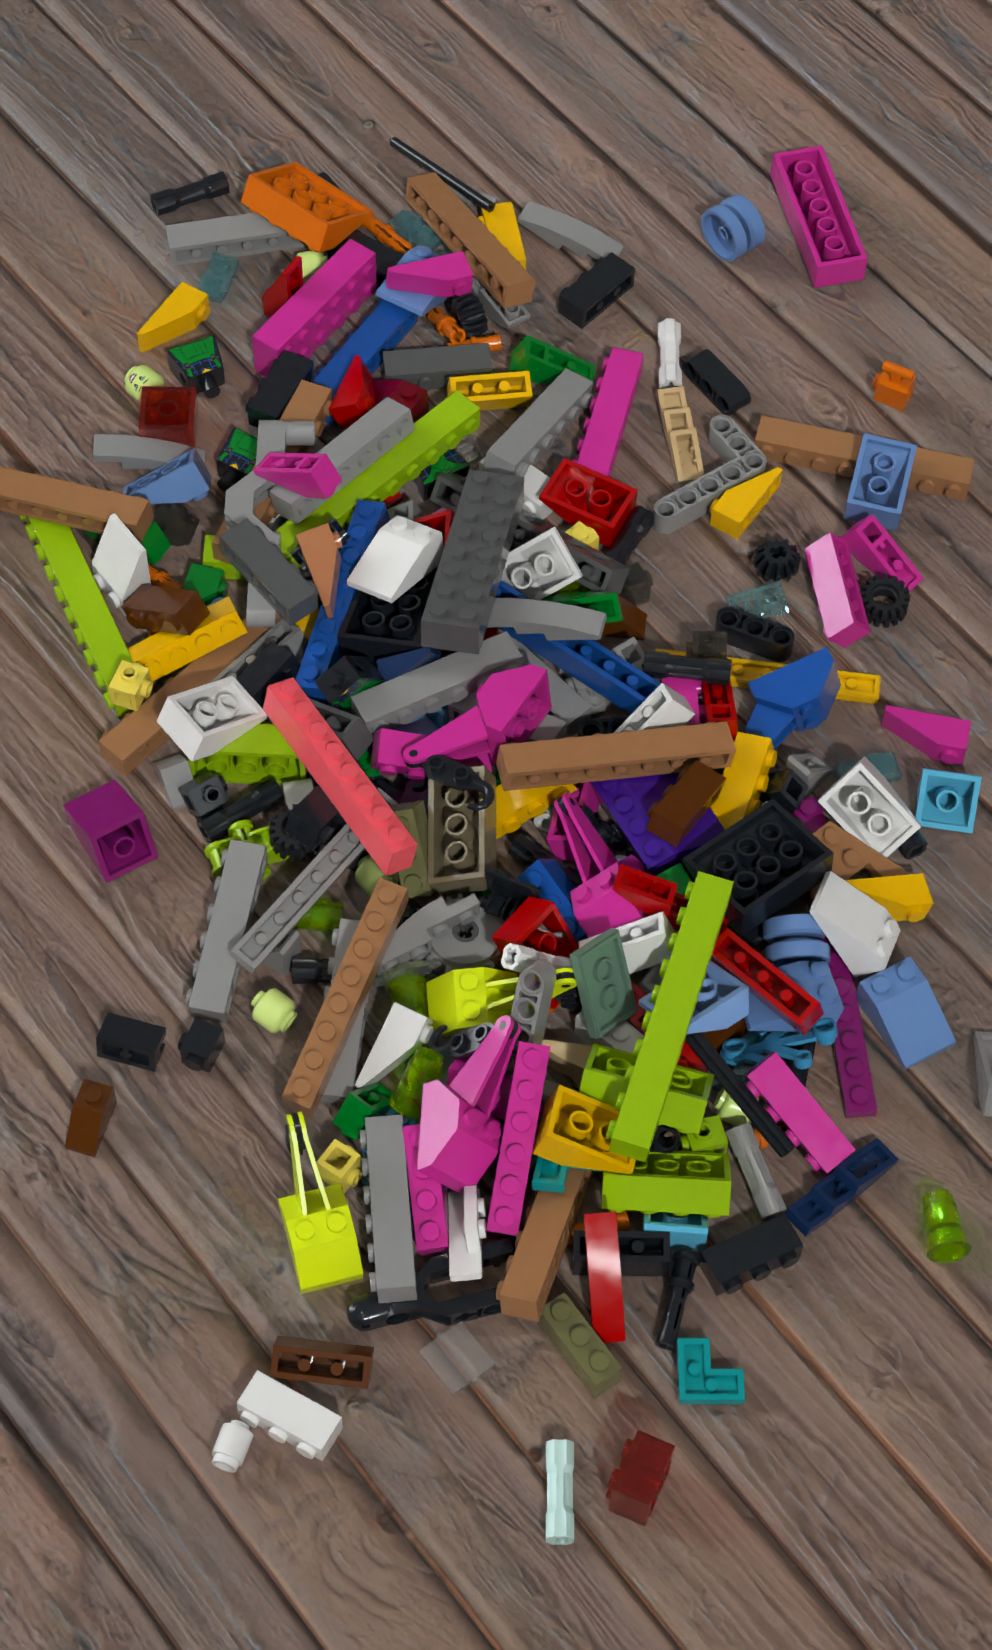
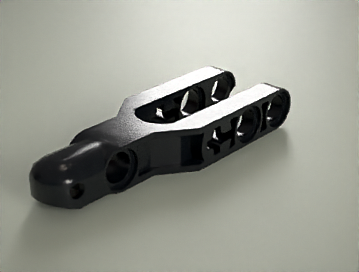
[346,1236,517,1331]

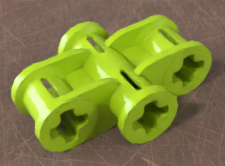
[204,820,289,880]

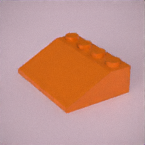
[241,161,374,253]

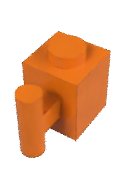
[872,360,916,411]

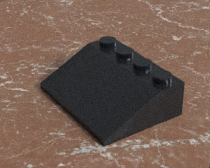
[338,565,439,663]
[683,799,834,937]

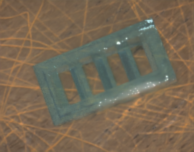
[726,581,790,618]

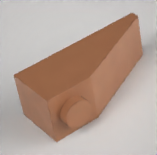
[296,523,343,619]

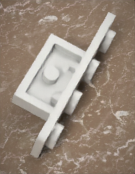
[448,1185,487,1282]

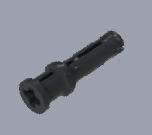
[655,1251,701,1350]

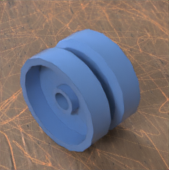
[701,194,765,262]
[761,914,831,967]

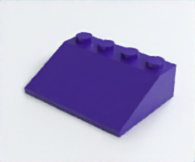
[591,773,725,876]

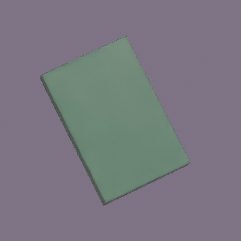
[570,928,638,1039]

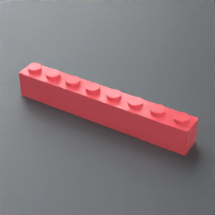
[263,677,418,876]

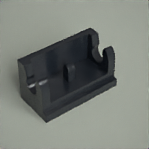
[96,1012,166,1072]

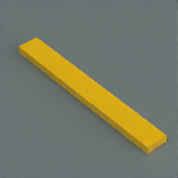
[655,648,881,704]

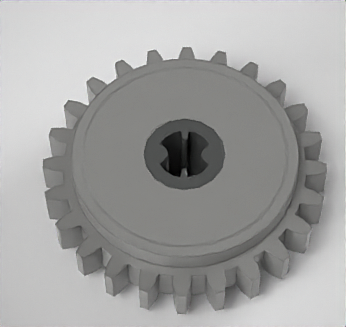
[425,893,508,973]

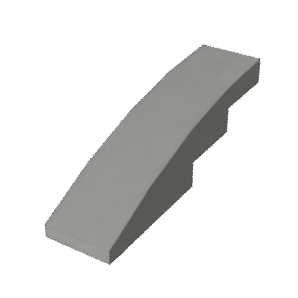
[517,201,624,261]
[93,434,206,472]
[487,598,607,641]

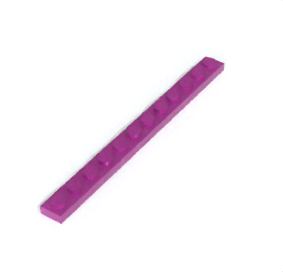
[792,796,877,1118]

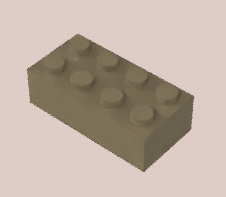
[428,765,497,896]

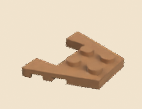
[809,821,907,905]

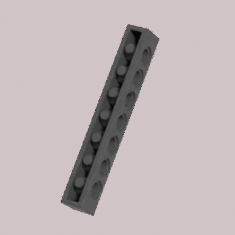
[430,473,630,594]

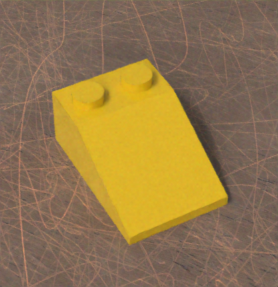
[532,1084,636,1175]

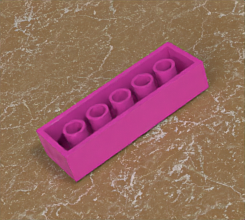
[770,145,868,288]
[252,239,377,377]

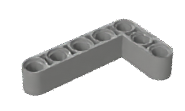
[653,415,767,534]
[505,960,578,1120]

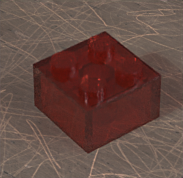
[139,386,198,447]
[606,1430,675,1527]

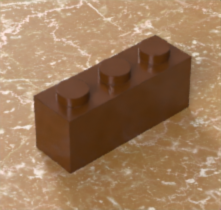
[121,584,210,636]
[646,760,726,848]
[270,1335,374,1389]

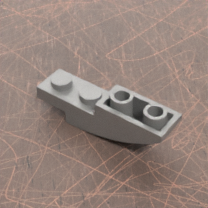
[466,276,530,329]
[377,893,480,976]

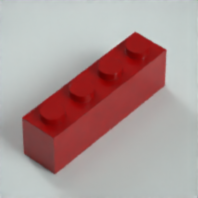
[711,928,824,1036]

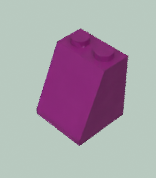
[63,780,159,883]

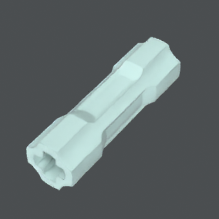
[546,1439,574,1545]

